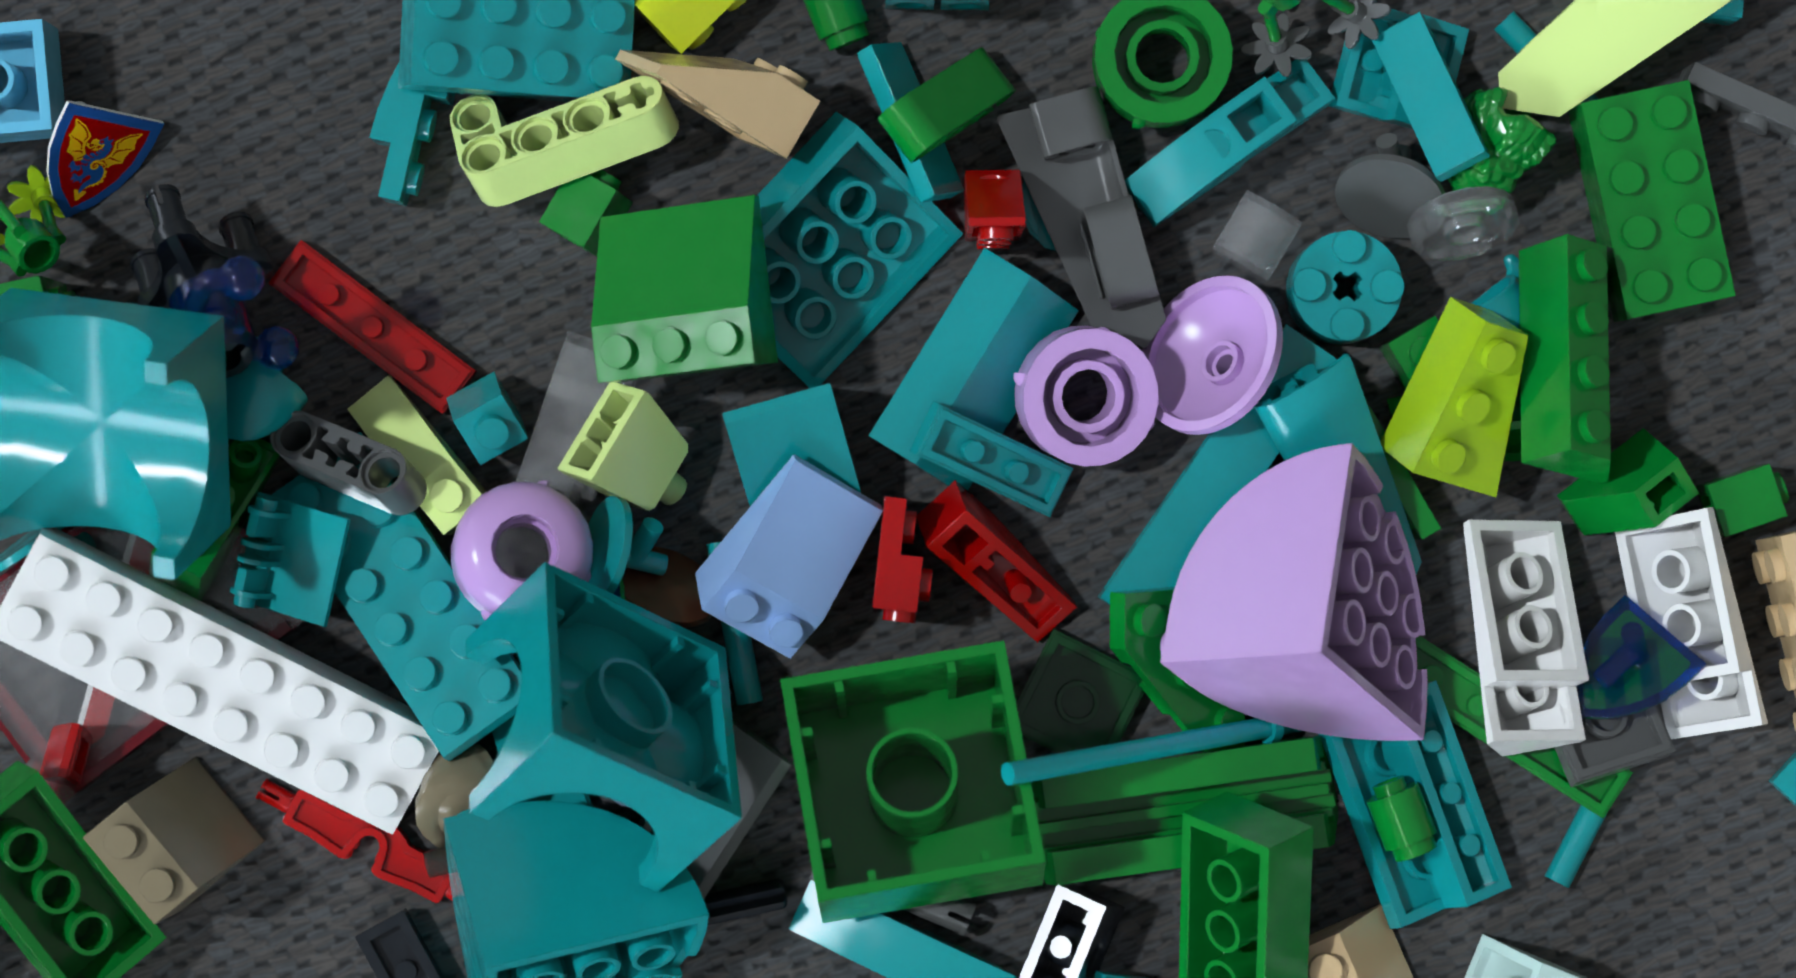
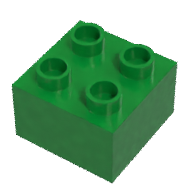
[780,640,1046,923]

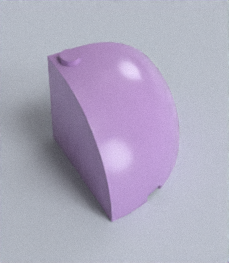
[1160,443,1428,741]

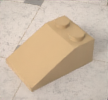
[615,50,820,159]

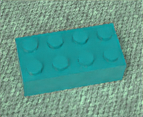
[398,0,635,102]

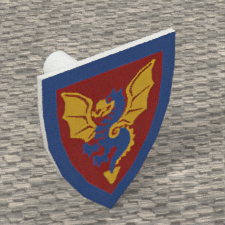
[46,100,164,218]

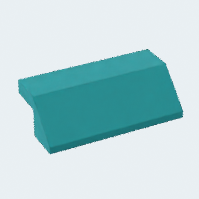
[869,248,1079,491]
[1319,680,1512,929]

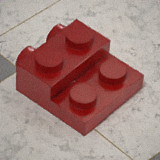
[872,496,933,623]

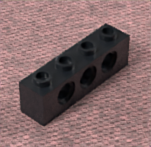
[1019,884,1125,978]

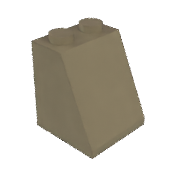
[83,757,266,925]

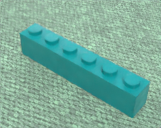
[1097,324,1338,606]

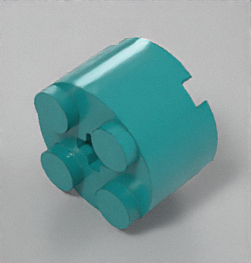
[1286,230,1404,345]

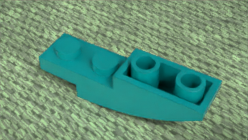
[1125,60,1335,227]
[369,63,461,207]

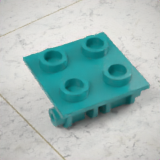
[230,492,351,627]

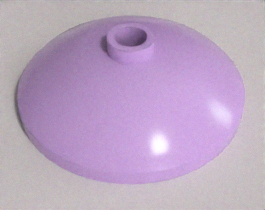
[1142,276,1283,435]

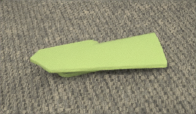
[1498,0,1732,117]

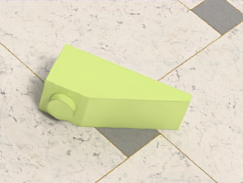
[347,375,486,535]

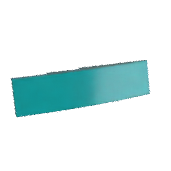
[788,880,1019,978]

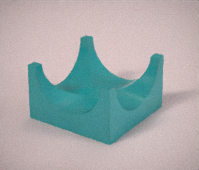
[0,288,231,580]
[466,562,742,892]

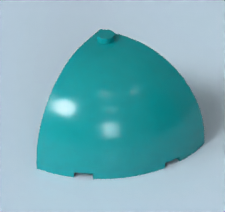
[443,801,709,978]

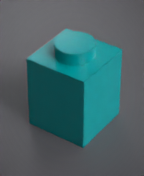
[447,372,528,465]

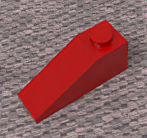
[916,480,1077,643]

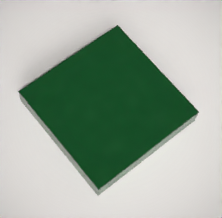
[1016,629,1144,753]

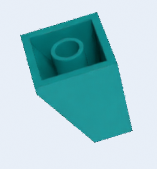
[722,383,862,506]

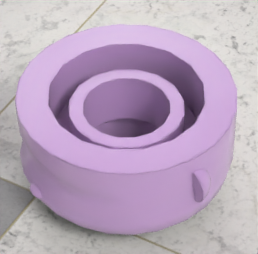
[1013,326,1158,467]
[451,480,593,620]

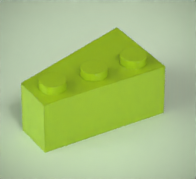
[1380,297,1528,498]

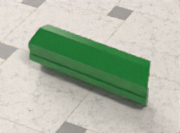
[1031,735,1339,885]

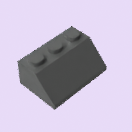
[637,719,791,899]

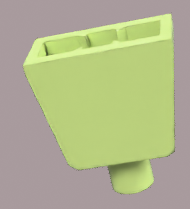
[557,382,688,512]

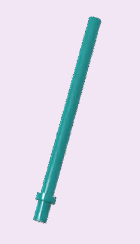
[1001,718,1302,786]

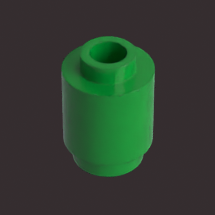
[803,0,870,52]
[1366,775,1437,862]

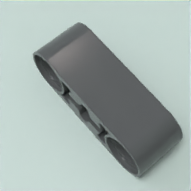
[270,411,427,515]

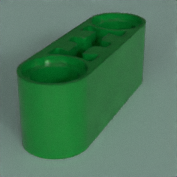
[877,47,1016,164]

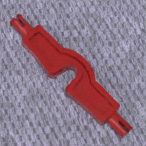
[256,778,453,903]

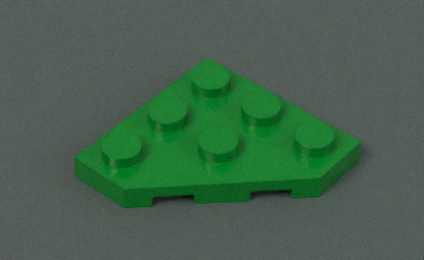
[1110,587,1245,752]

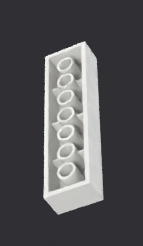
[0,527,439,835]

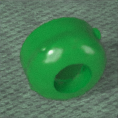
[1092,0,1233,129]

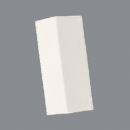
[1615,507,1768,739]
[1463,520,1589,757]

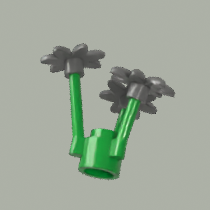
[1241,0,1391,77]

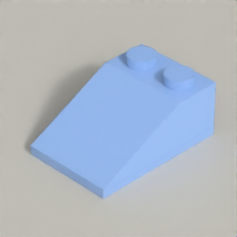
[695,454,883,659]

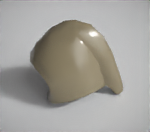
[415,743,494,851]

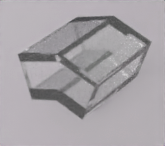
[1212,190,1302,282]

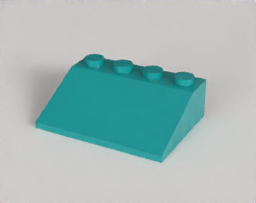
[758,112,963,388]

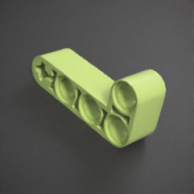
[450,76,679,207]

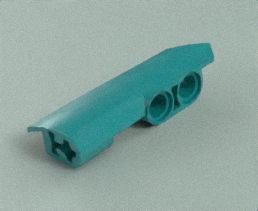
[1254,353,1422,574]

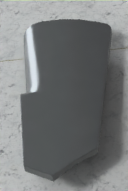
[997,86,1166,348]

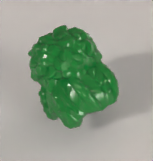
[1447,87,1556,209]

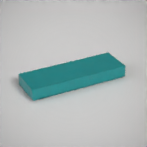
[1372,12,1490,182]
[857,42,965,203]
[909,401,1074,517]

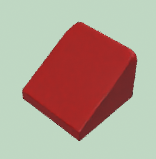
[40,722,93,787]

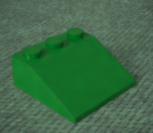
[591,195,778,383]

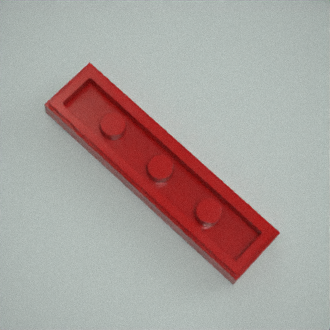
[269,240,478,415]

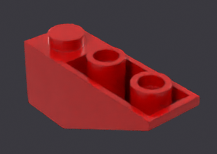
[964,170,1026,251]

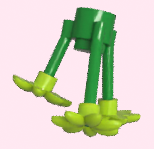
[0,165,66,277]

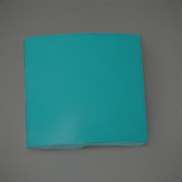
[1328,9,1469,129]

